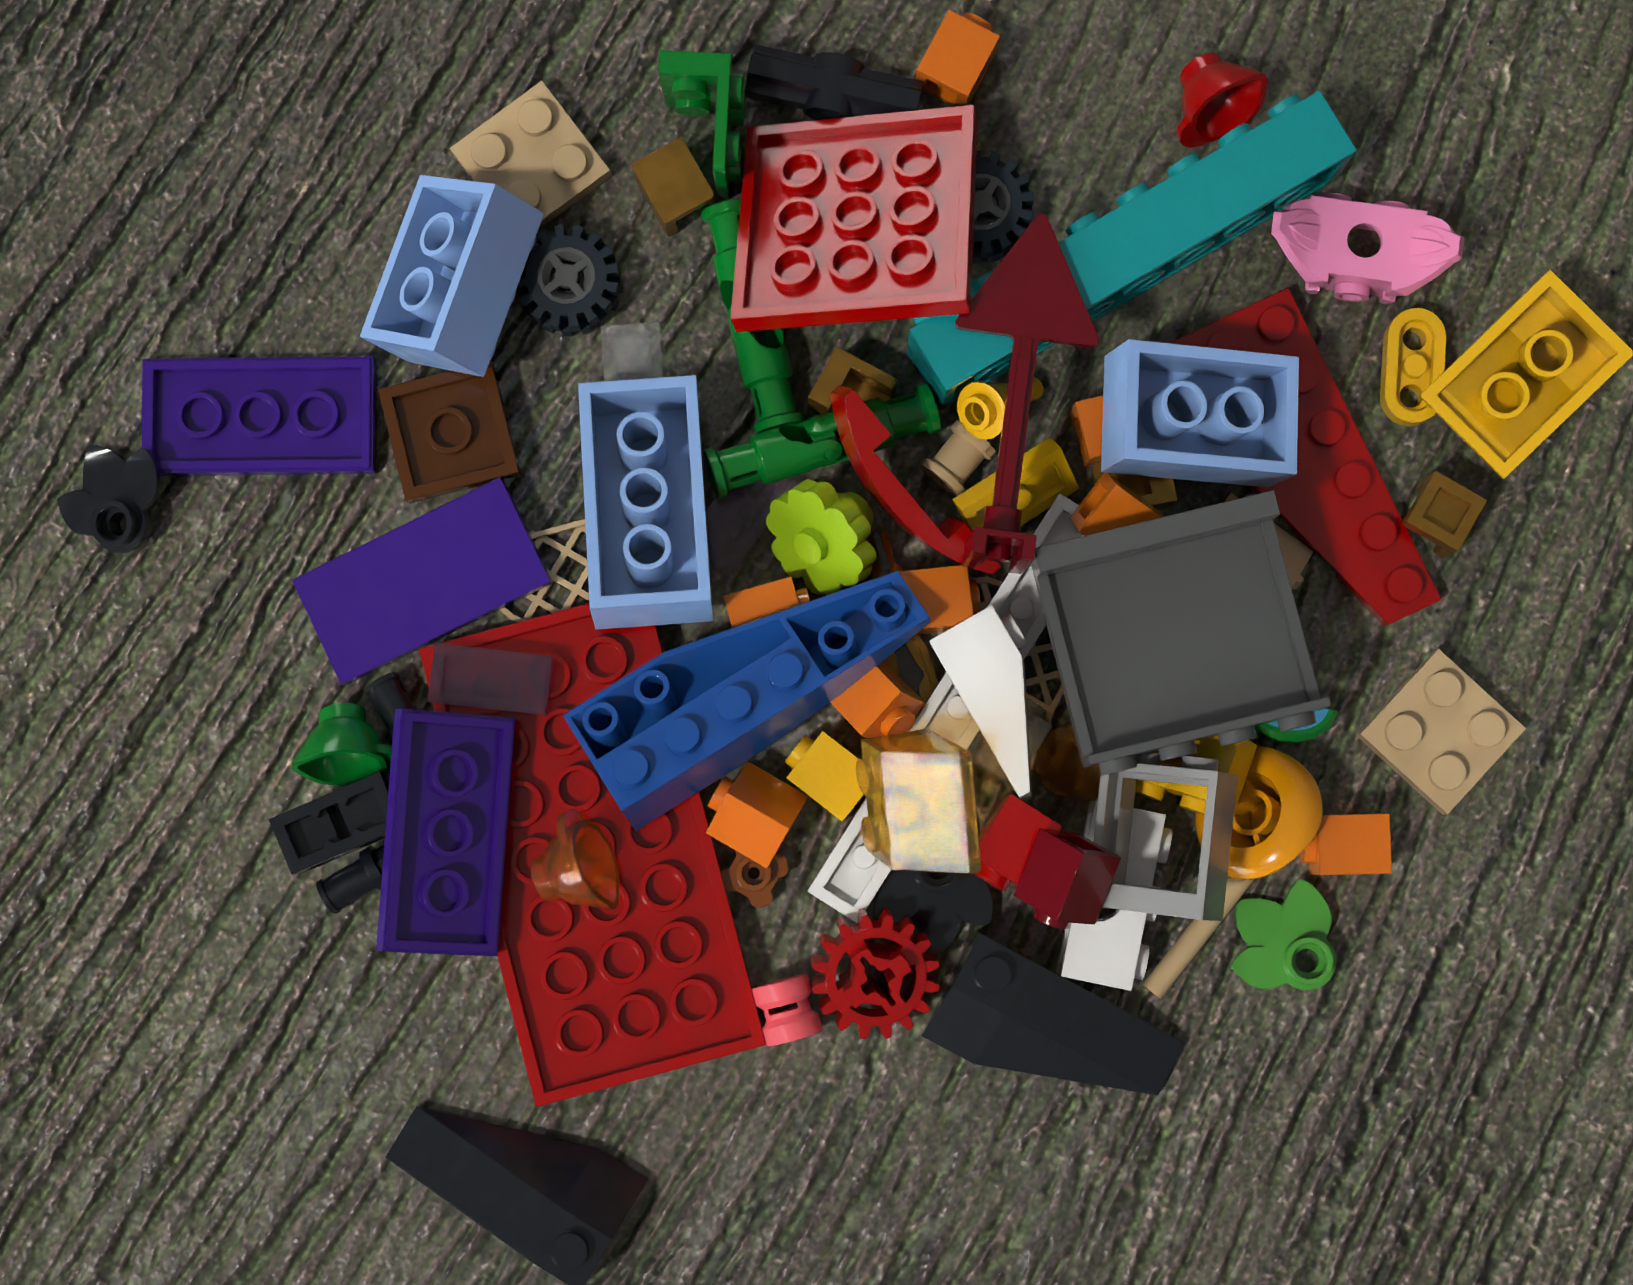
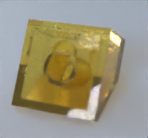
[856,728,981,873]

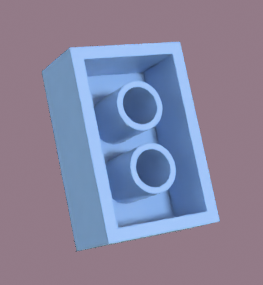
[360,175,544,377]
[1101,339,1299,487]

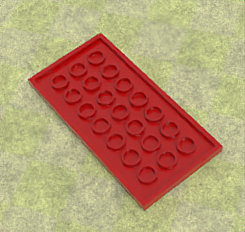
[419,603,766,1107]

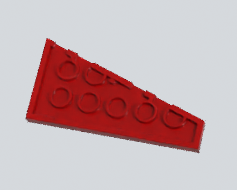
[1170,288,1442,626]

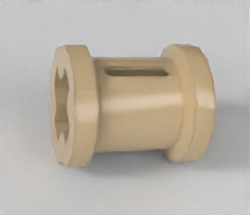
[920,420,996,497]

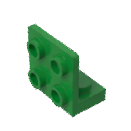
[658,50,745,199]

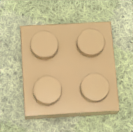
[450,80,612,230]
[1356,649,1526,815]

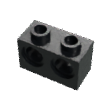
[268,772,390,875]

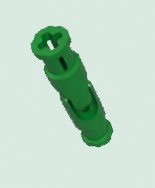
[701,198,805,434]
[703,383,941,500]

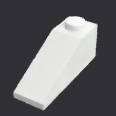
[929,605,1032,802]

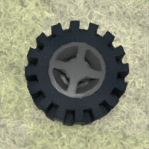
[972,150,1034,264]
[516,224,622,336]

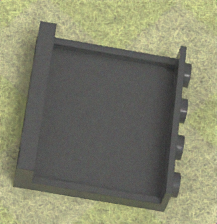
[1031,490,1331,776]

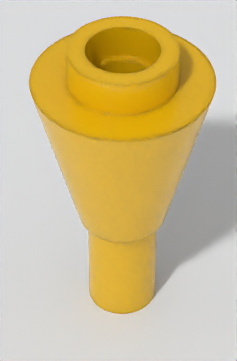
[957,377,1043,440]

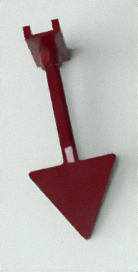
[955,213,1099,574]

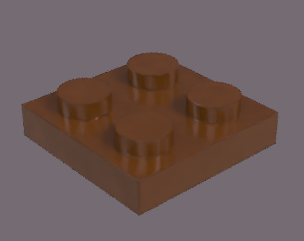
[378,360,521,504]

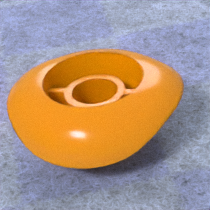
[1195,746,1323,880]

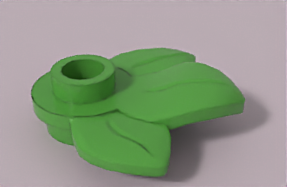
[1230,879,1336,990]

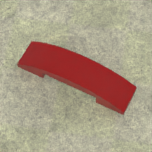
[830,385,1001,575]

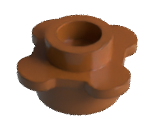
[721,850,789,908]

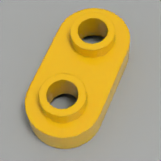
[1380,308,1446,427]

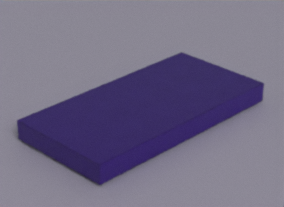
[142,356,377,476]
[292,477,553,685]
[376,708,515,956]

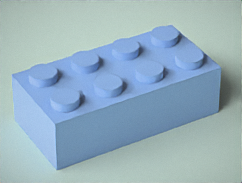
[578,375,714,630]

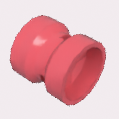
[752,973,823,1047]

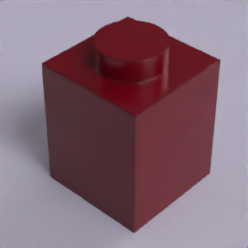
[1014,828,1121,929]

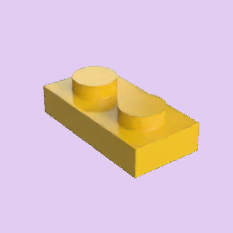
[952,437,1080,531]

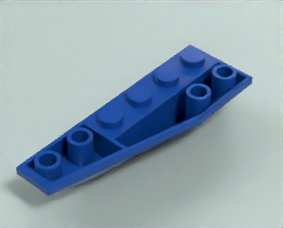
[563,571,931,831]

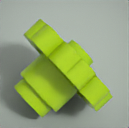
[766,479,876,595]

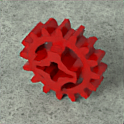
[810,908,940,1039]

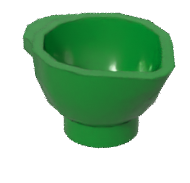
[291,703,392,786]

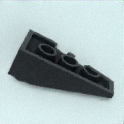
[921,931,1185,1095]
[385,1105,649,1285]

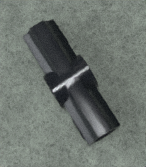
[744,44,924,120]

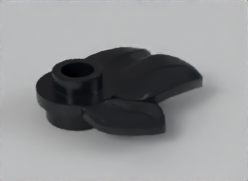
[57,445,160,553]
[875,839,993,957]

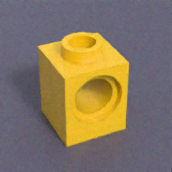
[785,731,879,822]

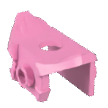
[1271,193,1464,304]

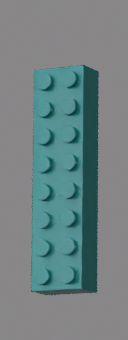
[906,90,1357,411]

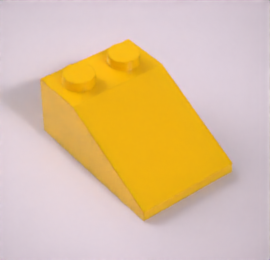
[1419,270,1633,479]

